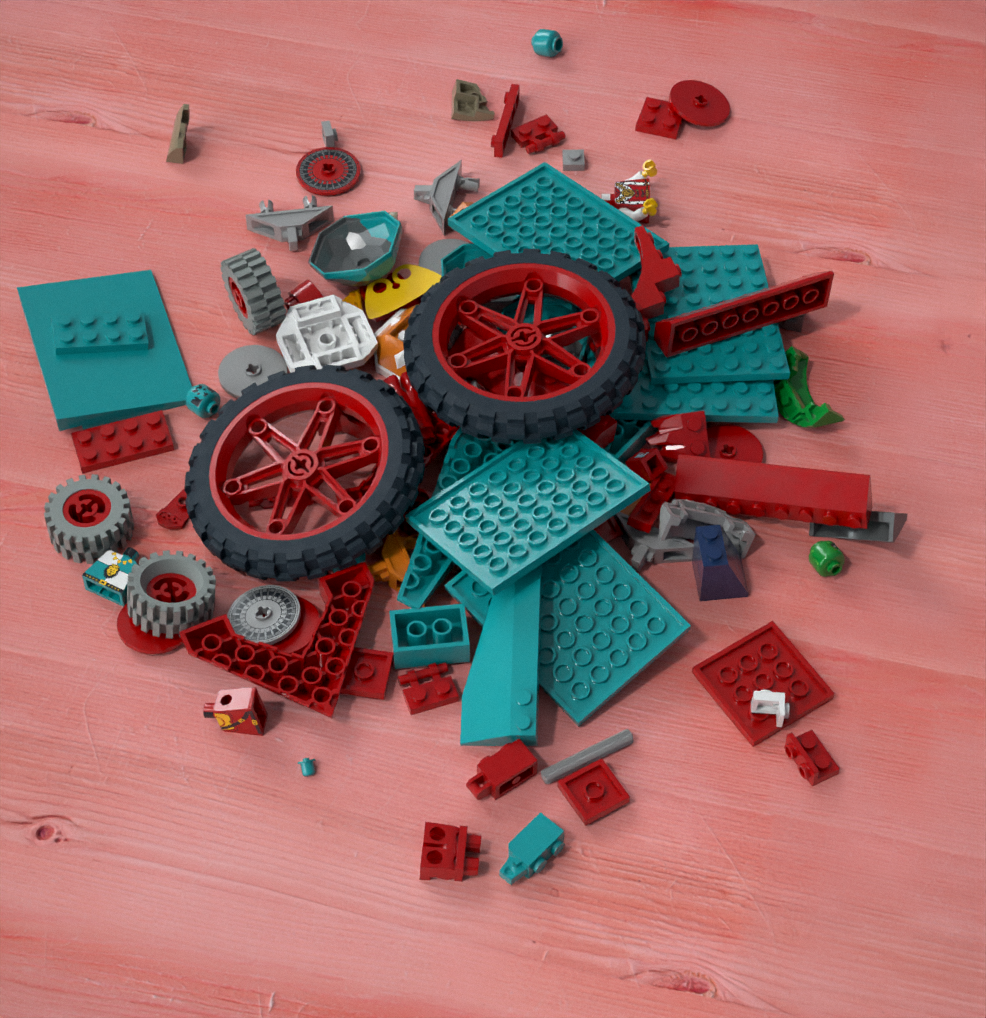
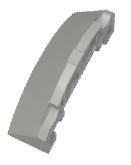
[659,499,756,559]

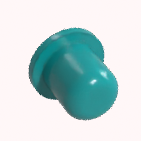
[297,758,316,777]

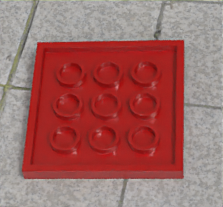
[692,621,835,747]

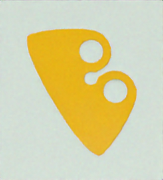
[365,264,442,319]

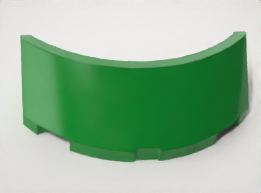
[773,346,845,428]

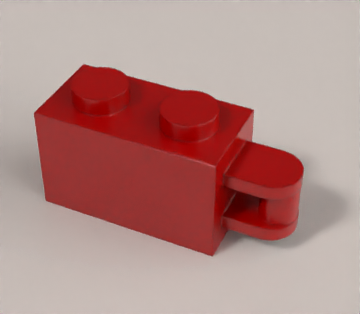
[466,739,538,800]

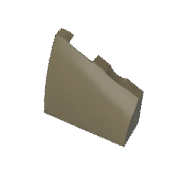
[451,79,495,121]
[166,104,190,164]

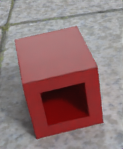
[625,448,668,481]

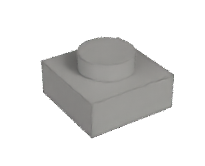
[321,120,338,147]
[562,149,585,171]

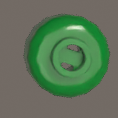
[808,541,845,577]

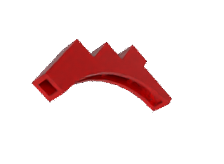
[587,225,682,360]

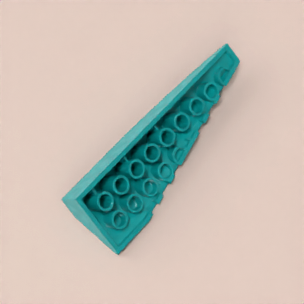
[397,427,520,610]
[460,564,542,746]

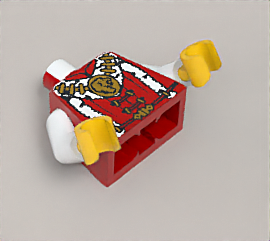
[601,160,658,224]

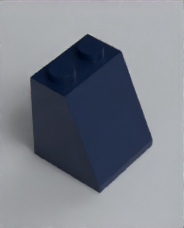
[692,525,749,601]

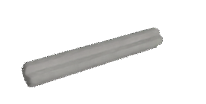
[541,729,634,784]

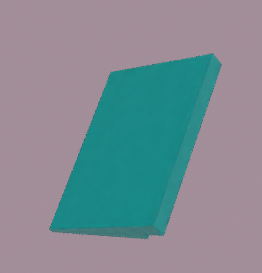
[17,270,192,431]

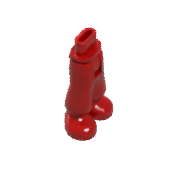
[383,372,436,445]

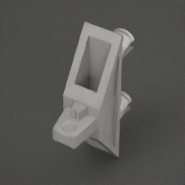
[414,160,480,235]
[245,195,334,251]
[614,512,694,571]

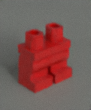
[419,822,482,882]

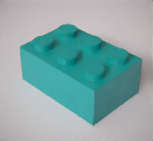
[389,603,470,669]

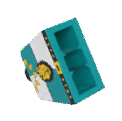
[82,547,139,607]

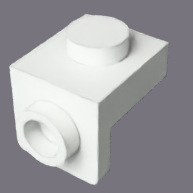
[751,690,789,727]

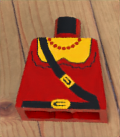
[203,687,268,736]

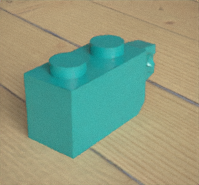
[499,812,565,885]

